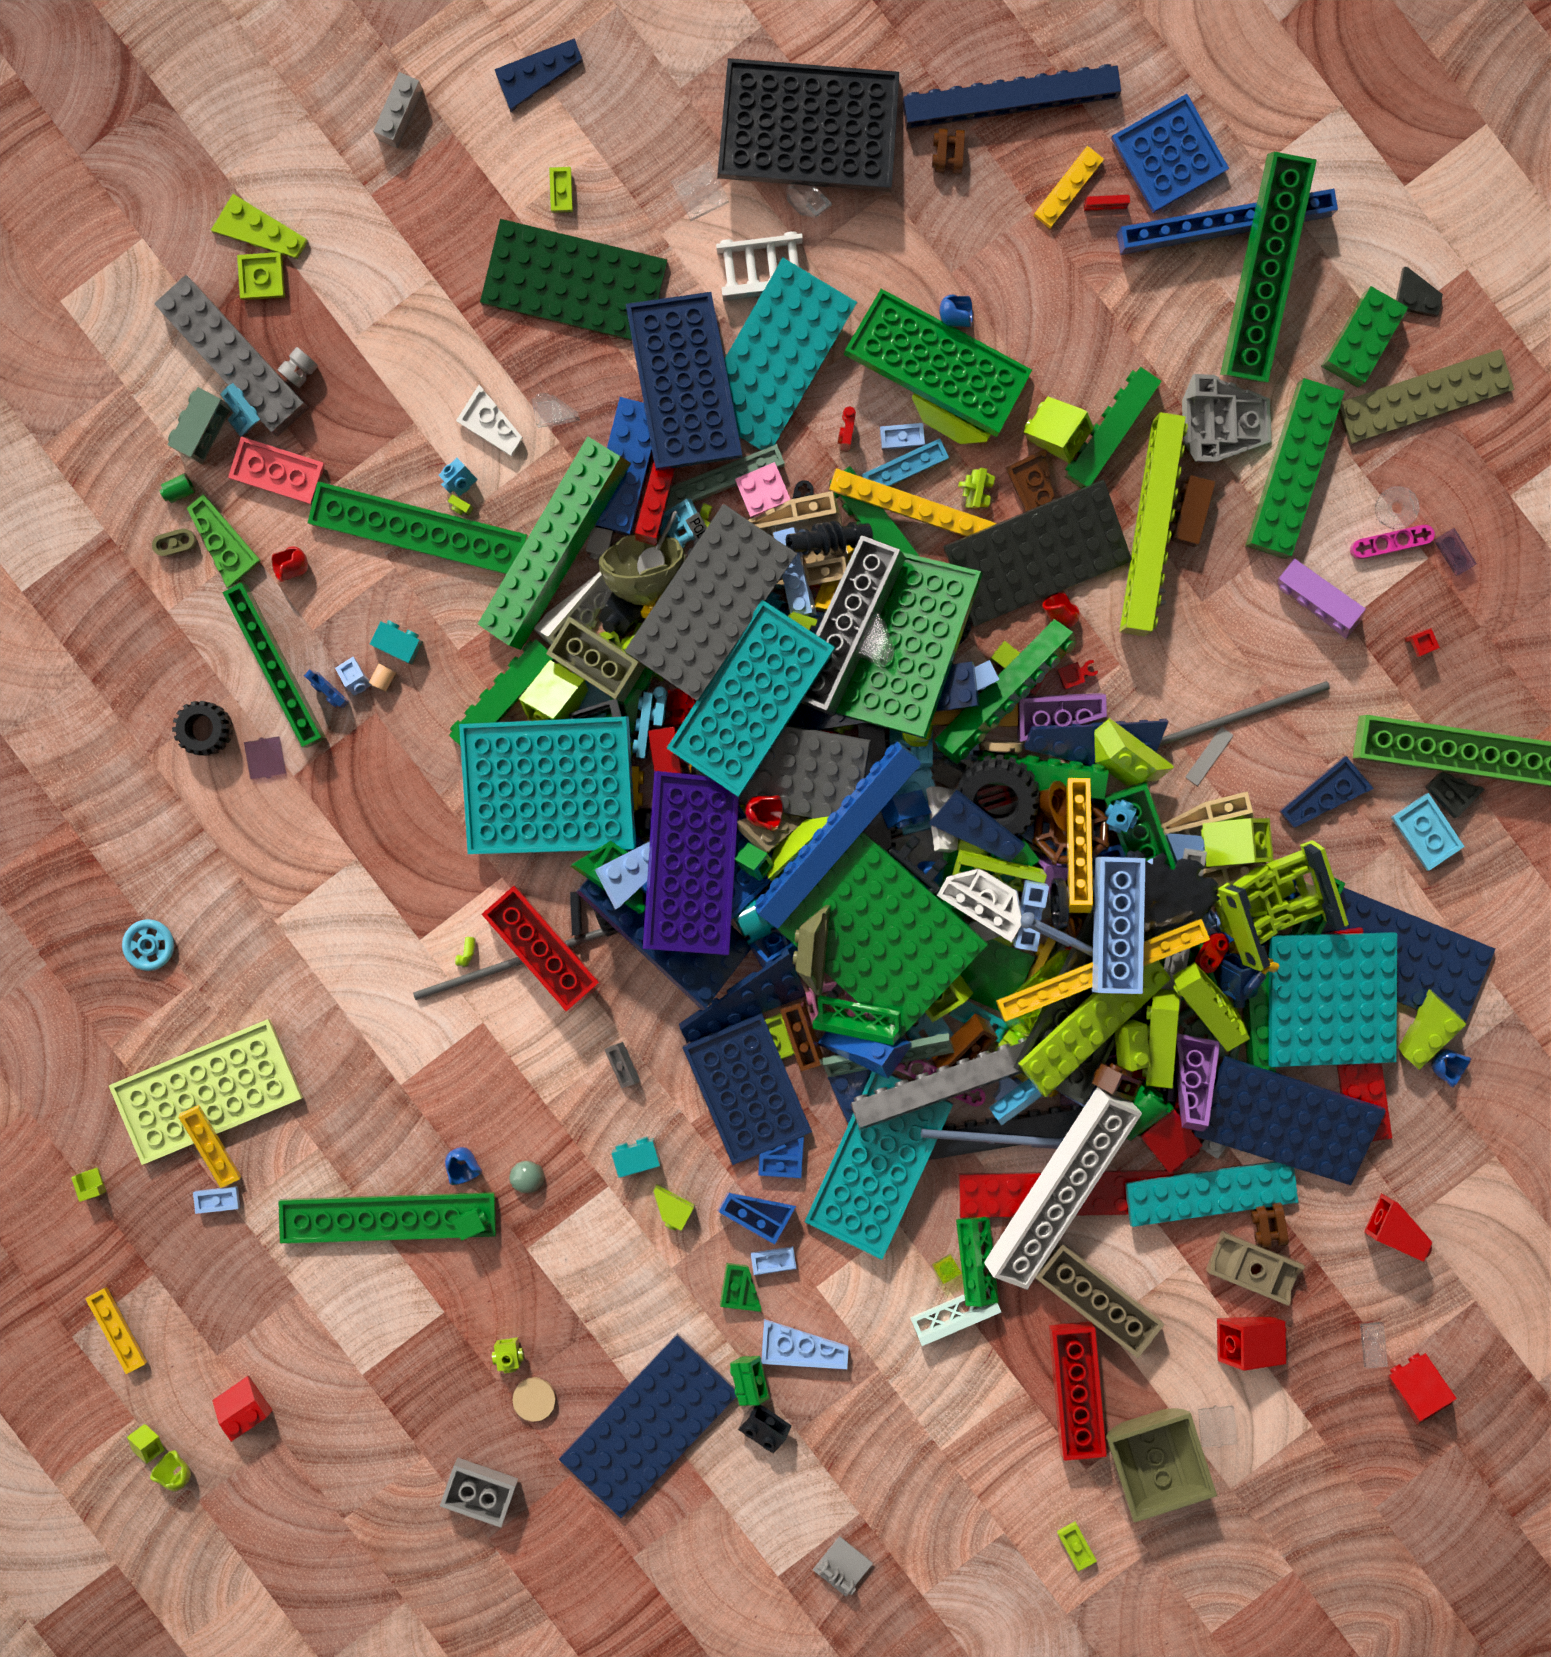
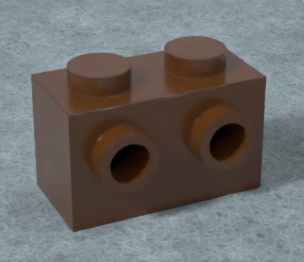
[1092,1063,1143,1101]

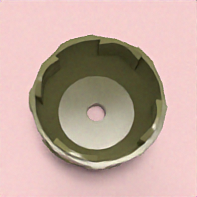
[599,534,685,606]

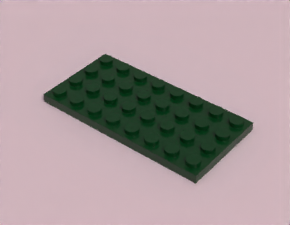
[480,219,668,341]

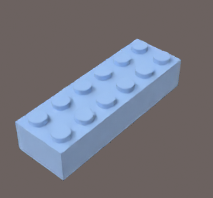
[1092,857,1145,994]

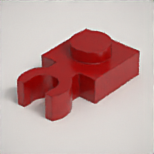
[1057,660,1098,690]

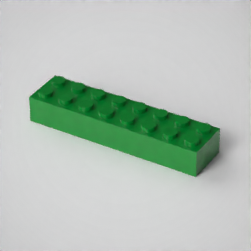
[1245,378,1345,559]

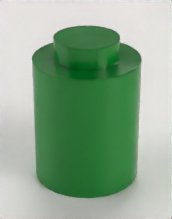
[159,473,195,504]

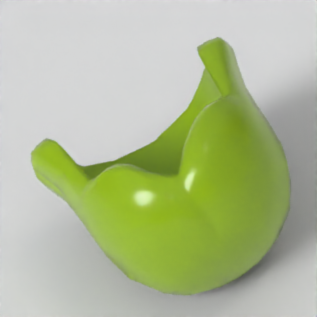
[150,1450,191,1492]

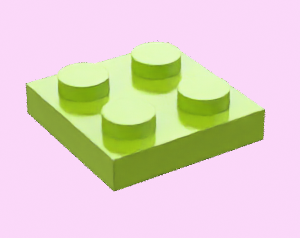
[237,252,285,300]

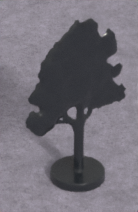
[1050,850,1220,941]

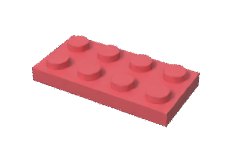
[228,437,325,505]

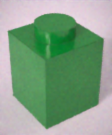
[735,843,774,881]
[453,1207,489,1241]

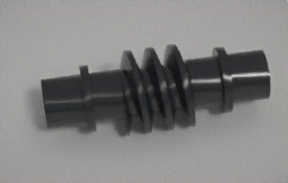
[785,521,873,556]

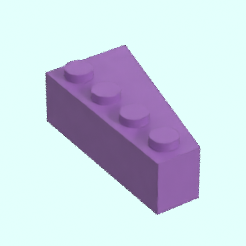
[1278,559,1366,639]
[1017,693,1107,742]
[1175,1033,1220,1132]

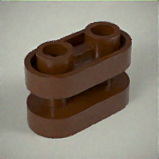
[932,128,965,174]
[1251,1202,1289,1249]

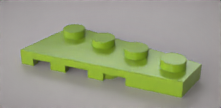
[211,194,308,259]

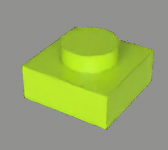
[448,494,473,516]

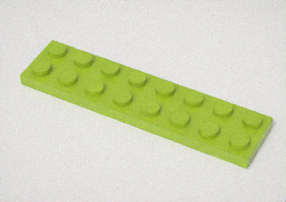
[1018,961,1171,1097]

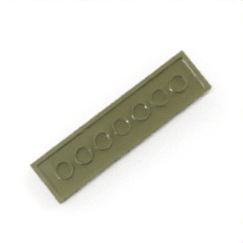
[1338,349,1515,445]

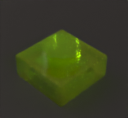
[932,1253,962,1284]

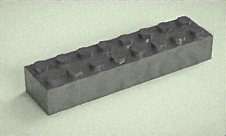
[154,275,309,437]
[801,535,906,717]

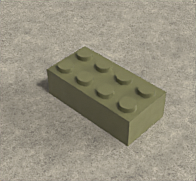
[546,617,646,702]

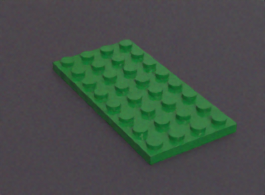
[843,288,1032,437]

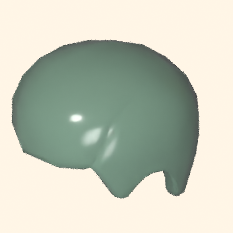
[509,1161,545,1194]

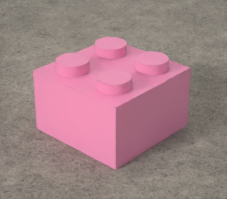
[735,462,791,518]

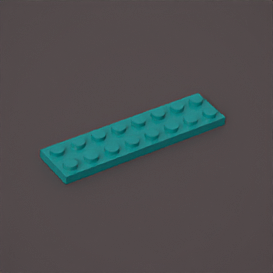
[1125,1161,1299,1227]

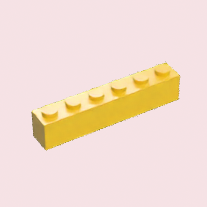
[1066,778,1093,913]

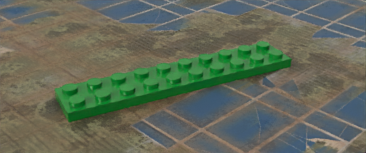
[307,482,528,574]
[278,1192,496,1244]

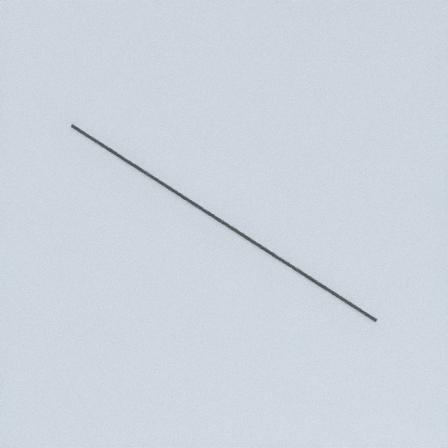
[413,681,1330,1000]

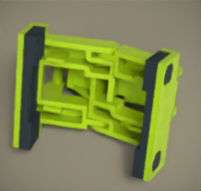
[1214,840,1349,971]

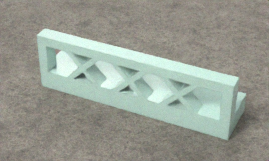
[910,1288,1001,1346]

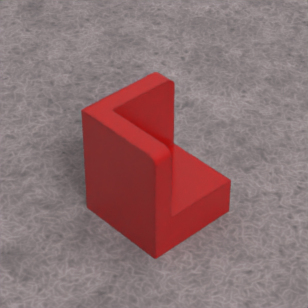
[1404,628,1440,657]

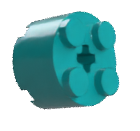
[734,896,774,945]

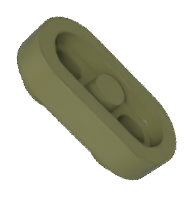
[152,528,196,557]

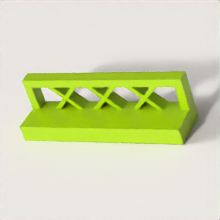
[952,850,1047,892]

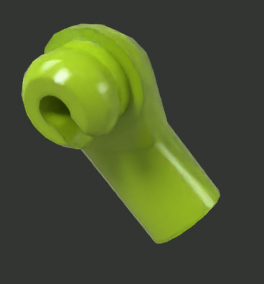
[455,937,476,968]

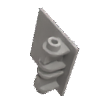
[813,1536,873,1596]

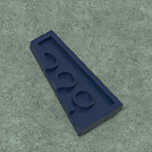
[494,38,583,112]
[1279,756,1374,828]
[928,790,1025,862]

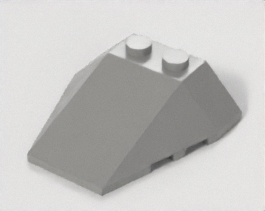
[1182,374,1271,462]

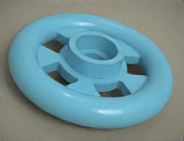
[122,919,174,971]

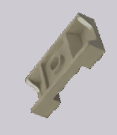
[1206,1230,1305,1306]

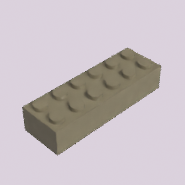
[1035,1240,1165,1358]

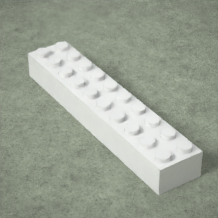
[984,1087,1142,1289]

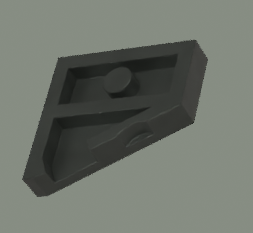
[1396,266,1443,317]
[1425,772,1485,818]

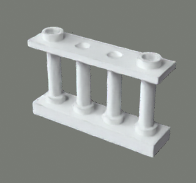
[716,232,803,301]

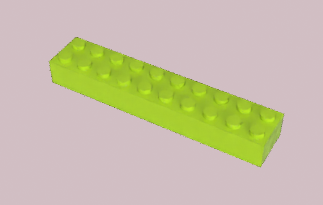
[1119,412,1188,636]

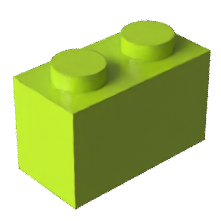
[1115,1019,1150,1071]

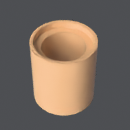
[369,664,396,691]

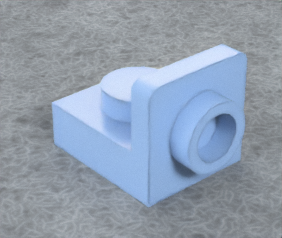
[335,657,372,695]

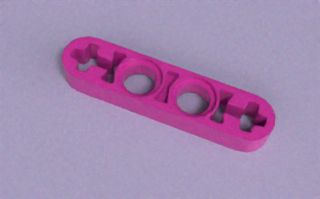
[1350,525,1435,559]

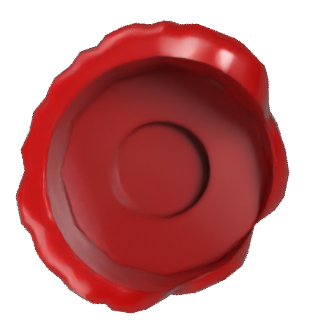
[271,546,308,582]
[1042,592,1080,629]
[745,796,783,831]

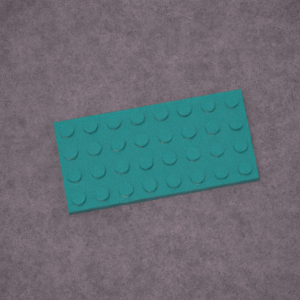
[724,257,858,450]
[667,600,836,797]
[804,1071,954,1260]

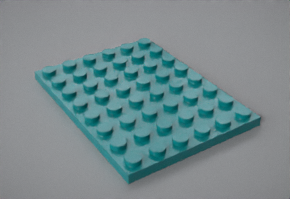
[459,716,636,854]

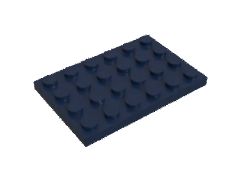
[682,1013,812,1165]

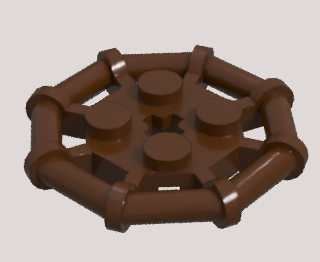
[1032,801,1110,866]

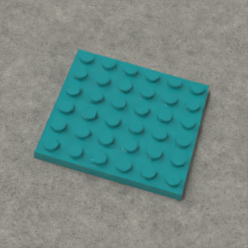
[1269,932,1397,1067]

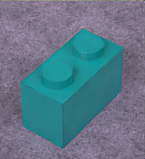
[370,620,423,664]
[611,1136,661,1178]

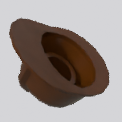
[1039,781,1067,832]

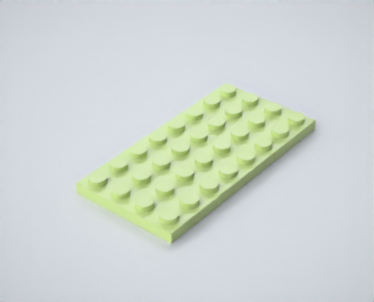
[109,1019,303,1165]

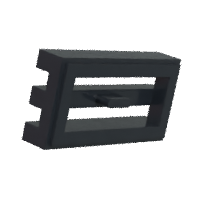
[570,891,582,936]

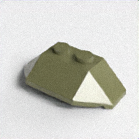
[793,905,830,995]

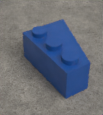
[717,1192,796,1244]

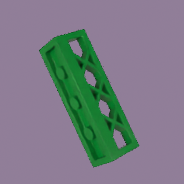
[813,996,902,1045]
[956,1217,999,1307]

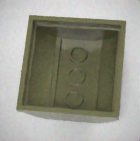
[1106,1408,1217,1523]

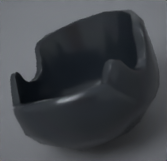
[634,808,652,840]

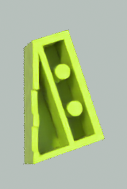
[1398,989,1466,1070]

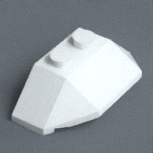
[937,868,1022,942]

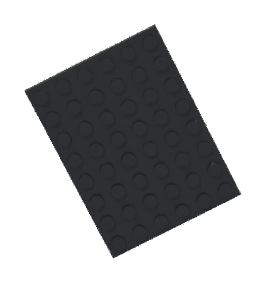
[717,58,900,192]

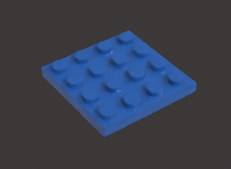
[1111,94,1229,213]

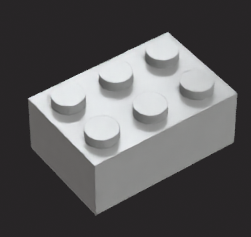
[440,1458,518,1527]

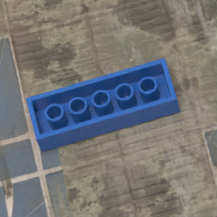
[595,397,653,536]

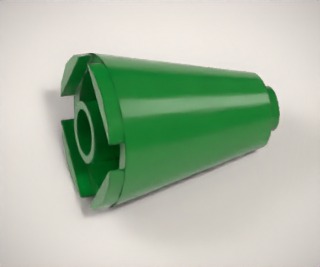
[1125,1080,1174,1141]

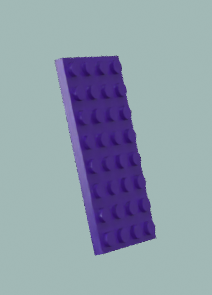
[643,771,739,955]

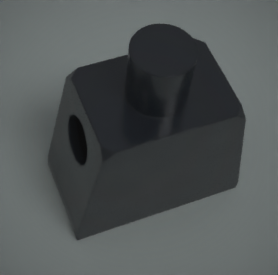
[598,592,645,636]

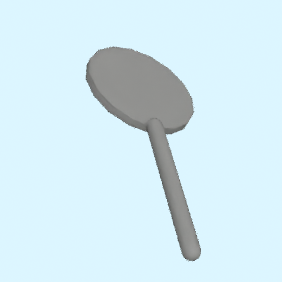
[637,511,677,574]

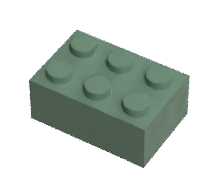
[167,387,231,464]

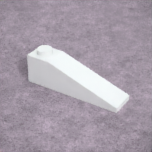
[534,572,612,646]

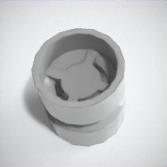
[277,347,319,389]

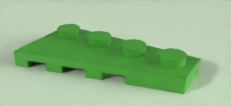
[187,494,261,589]

